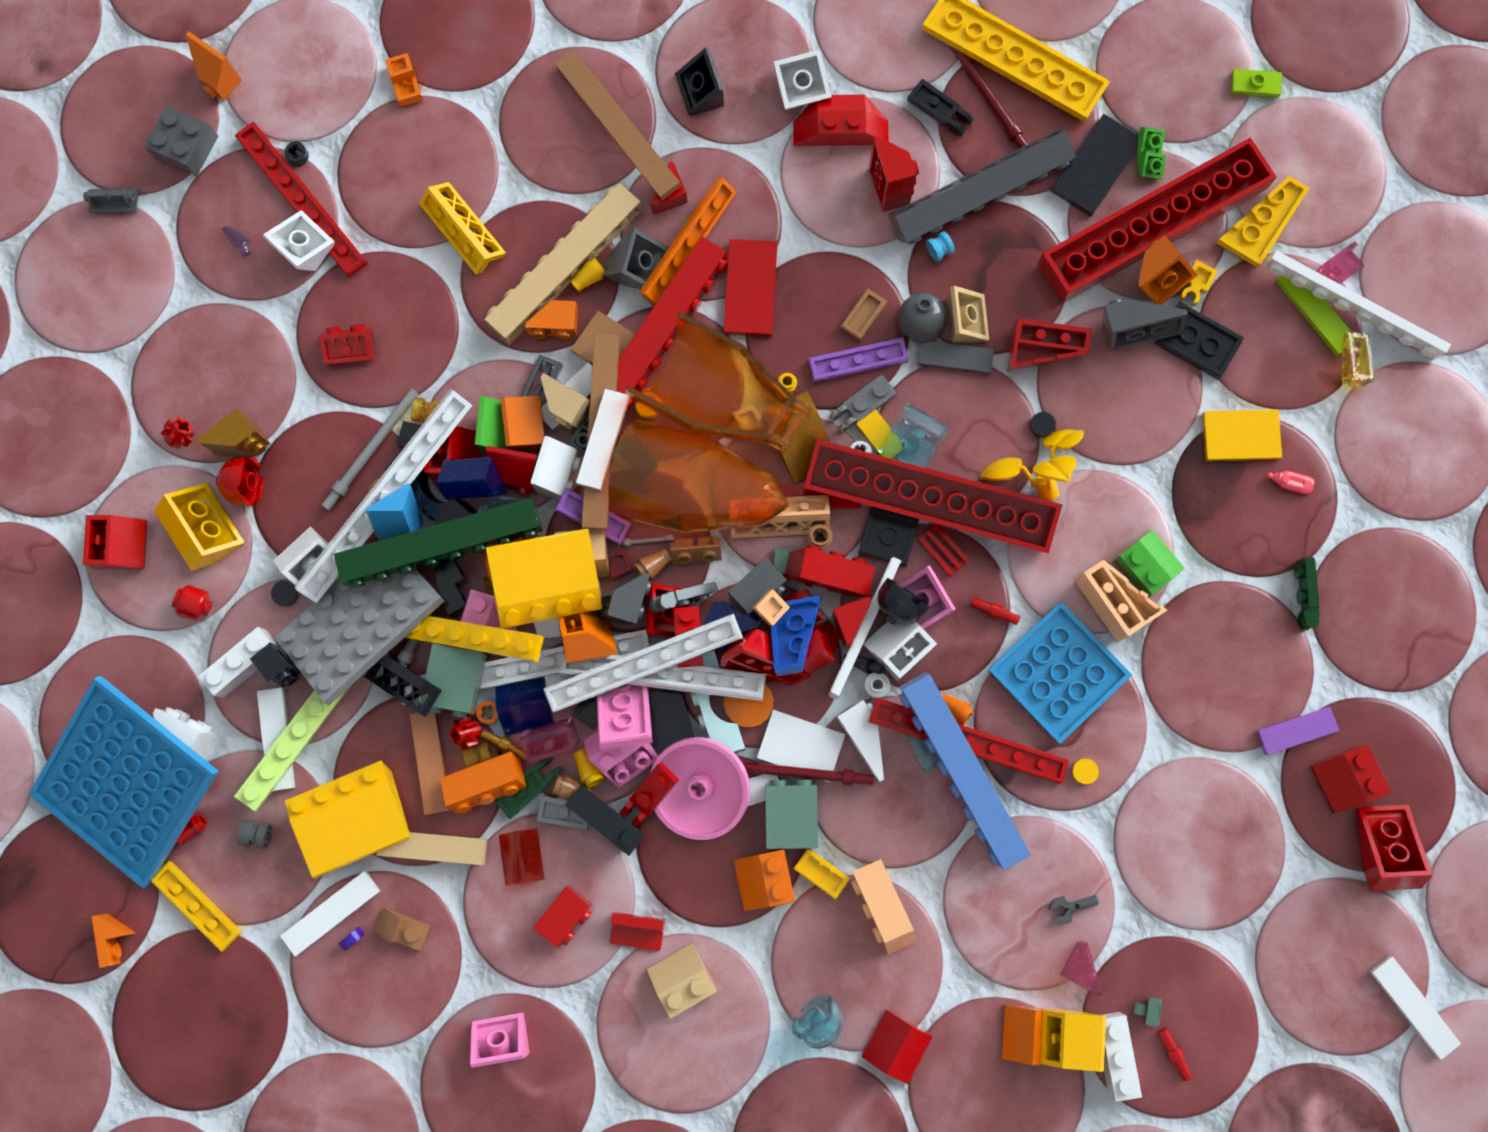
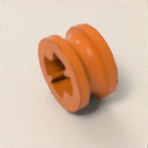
[476,701,501,725]

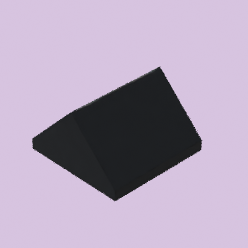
[675,47,724,116]

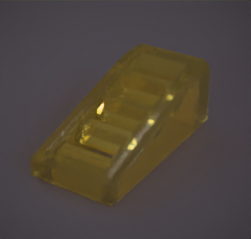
[1342,333,1374,387]

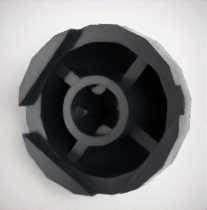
[877,577,930,626]

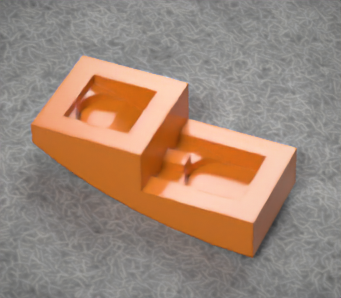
[385,53,423,107]

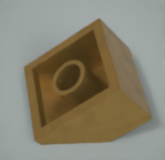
[197,409,270,457]

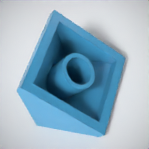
[365,484,423,541]

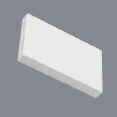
[757,710,846,783]

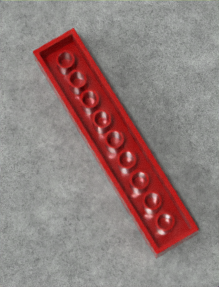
[1038,137,1277,303]
[804,439,1063,554]

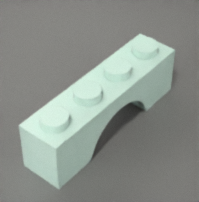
[690,651,745,753]

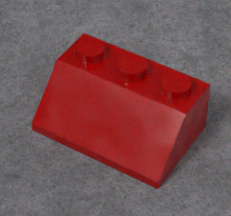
[869,136,919,212]

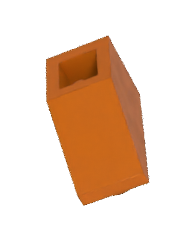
[525,300,579,340]

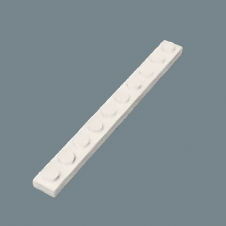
[295,389,473,603]
[402,630,650,706]

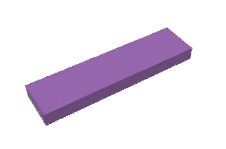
[808,337,909,383]

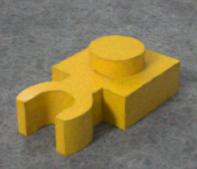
[1179,260,1218,307]

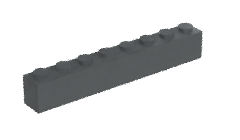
[888,130,1076,244]

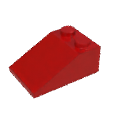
[1356,804,1433,891]

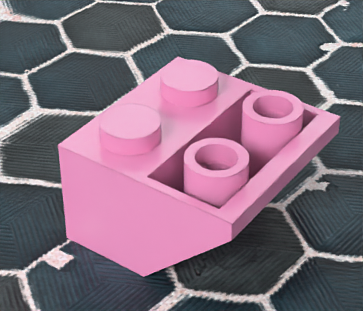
[584,731,658,788]

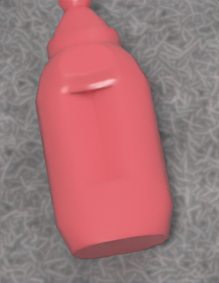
[1267,471,1314,494]

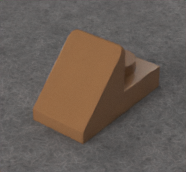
[374,907,432,951]

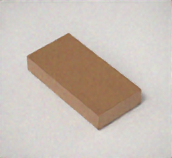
[840,288,888,342]

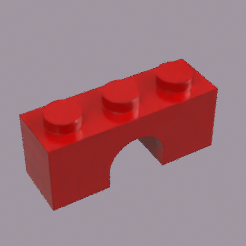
[783,589,835,673]

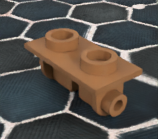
[670,536,722,565]

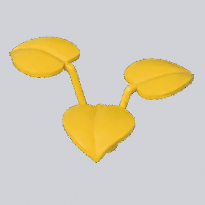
[979,429,1084,501]

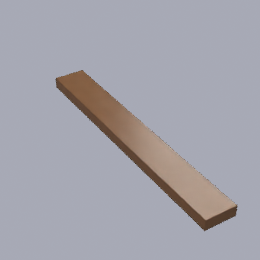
[555,50,681,200]
[582,334,620,530]

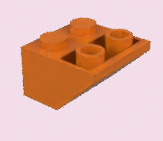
[558,611,617,663]

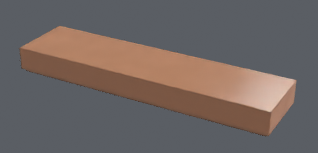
[410,712,451,815]

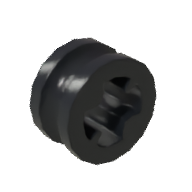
[284,141,309,166]

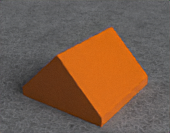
[501,396,544,454]
[1001,1004,1046,1065]

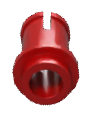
[177,813,208,845]

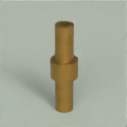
[480,729,529,762]

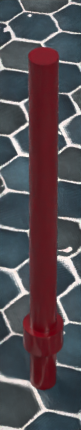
[949,45,1028,148]
[741,761,874,786]

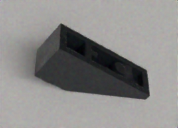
[565,785,645,856]

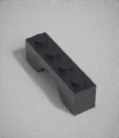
[385,447,478,524]

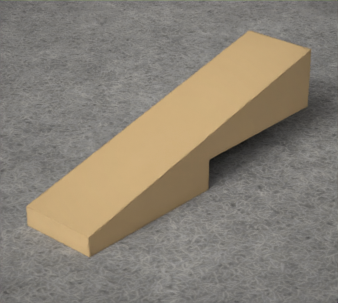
[376,832,487,865]

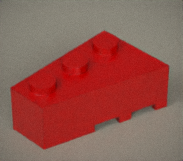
[1007,319,1092,371]
[783,545,875,598]

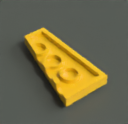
[1216,176,1310,268]

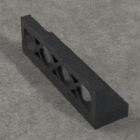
[364,654,442,717]

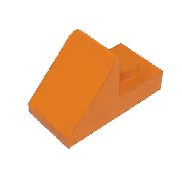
[91,914,136,968]

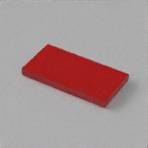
[724,239,778,337]

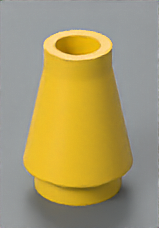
[570,257,605,292]
[573,748,605,788]

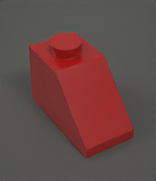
[673,606,703,668]

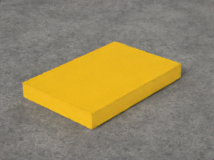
[1202,410,1282,461]

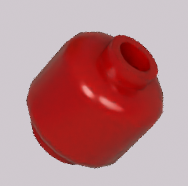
[171,585,213,621]

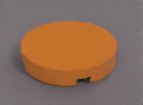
[723,684,774,728]

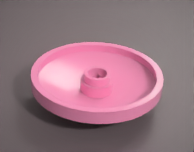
[650,737,750,840]

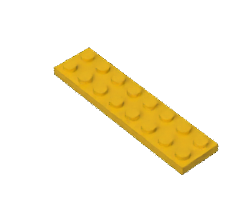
[921,0,1110,122]

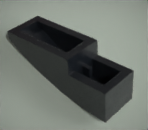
[435,558,468,618]

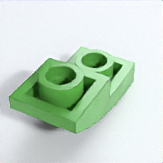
[1137,127,1166,180]

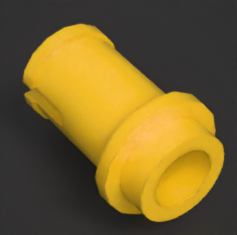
[778,373,797,397]

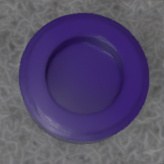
[338,926,364,951]

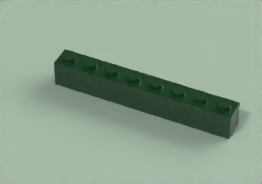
[334,498,543,589]

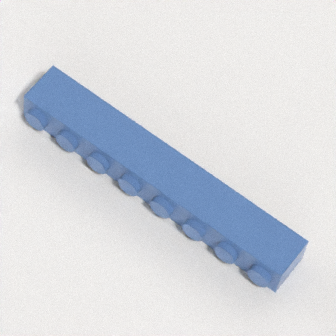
[898,672,1031,870]

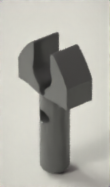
[1049,895,1099,924]

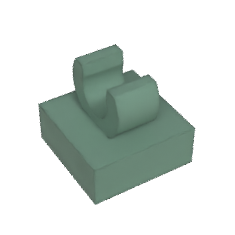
[1134,997,1163,1027]

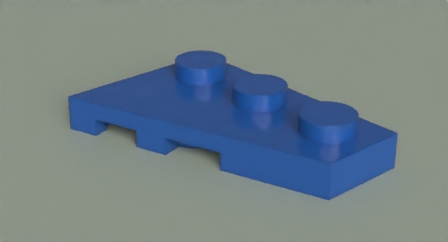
[771,595,821,676]

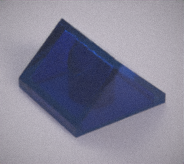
[495,677,555,736]

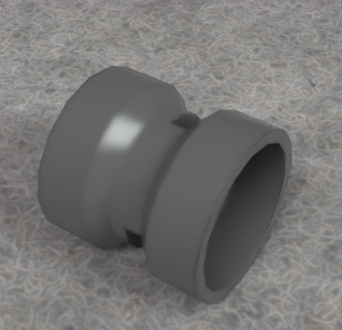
[238,820,272,849]

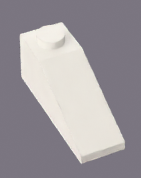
[837,700,884,783]

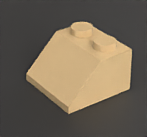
[541,373,590,430]
[647,943,717,1019]

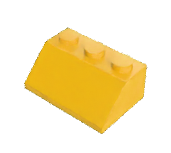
[154,483,244,571]

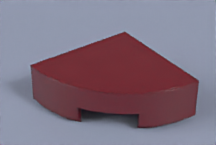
[609,547,634,581]

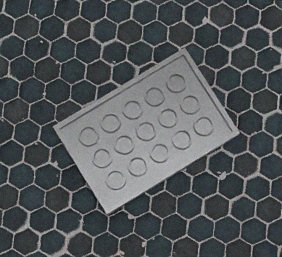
[274,568,444,705]

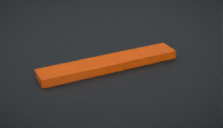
[638,176,737,307]

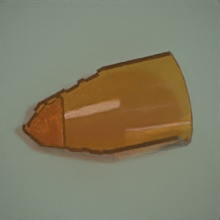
[608,419,789,533]

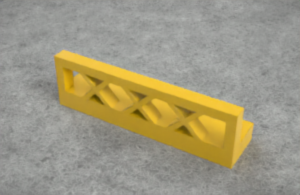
[419,182,506,275]

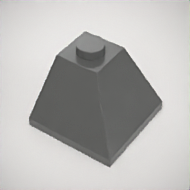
[604,228,669,289]

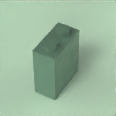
[420,644,487,718]
[765,779,818,849]

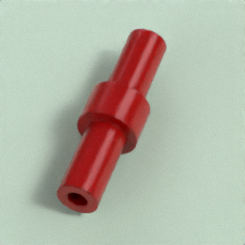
[970,597,1021,625]
[1157,1028,1193,1081]

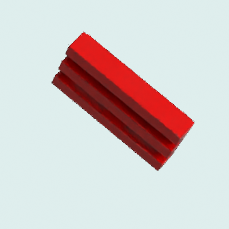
[917,523,969,577]

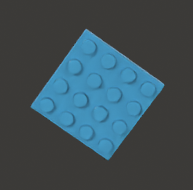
[987,601,1132,745]

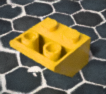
[1040,1008,1106,1072]

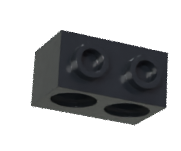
[250,642,301,687]

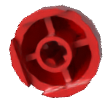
[216,457,264,506]

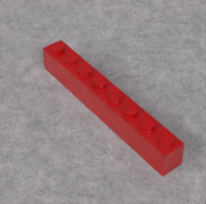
[617,237,728,412]

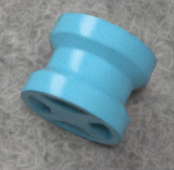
[926,231,955,262]

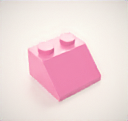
[461,589,518,631]

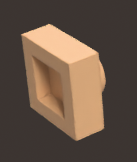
[752,589,790,626]

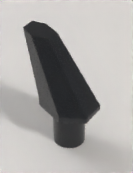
[843,654,884,674]

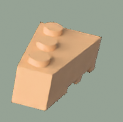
[1074,560,1167,643]
[851,859,916,955]

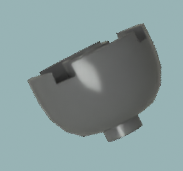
[897,292,946,343]

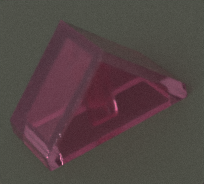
[1060,941,1103,996]

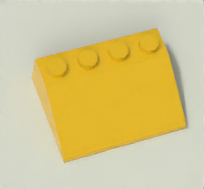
[486,528,602,629]
[285,761,411,879]

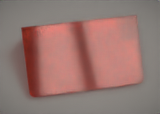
[499,828,545,886]

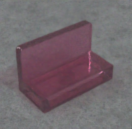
[1315,241,1364,284]

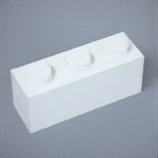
[198,627,280,698]
[1102,1012,1142,1102]

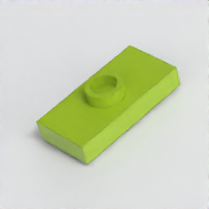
[1231,68,1282,98]

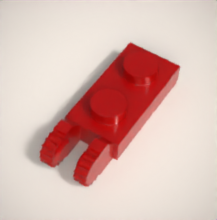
[619,762,679,828]

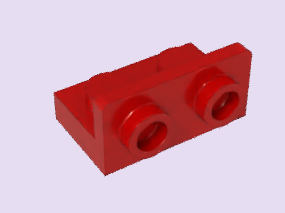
[319,324,374,365]

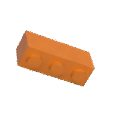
[440,752,526,814]

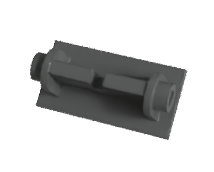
[83,188,138,213]

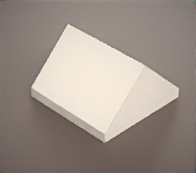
[263,210,335,271]

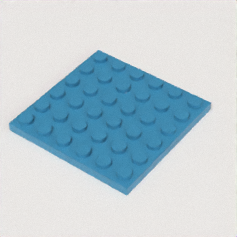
[29,676,219,889]

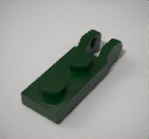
[1294,557,1320,630]
[495,754,564,819]

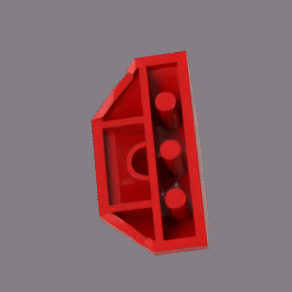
[793,94,889,146]
[720,629,811,686]

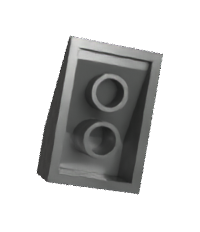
[1102,299,1188,351]

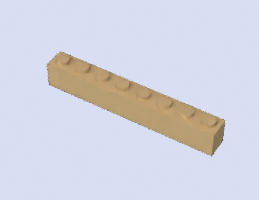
[485,183,642,345]

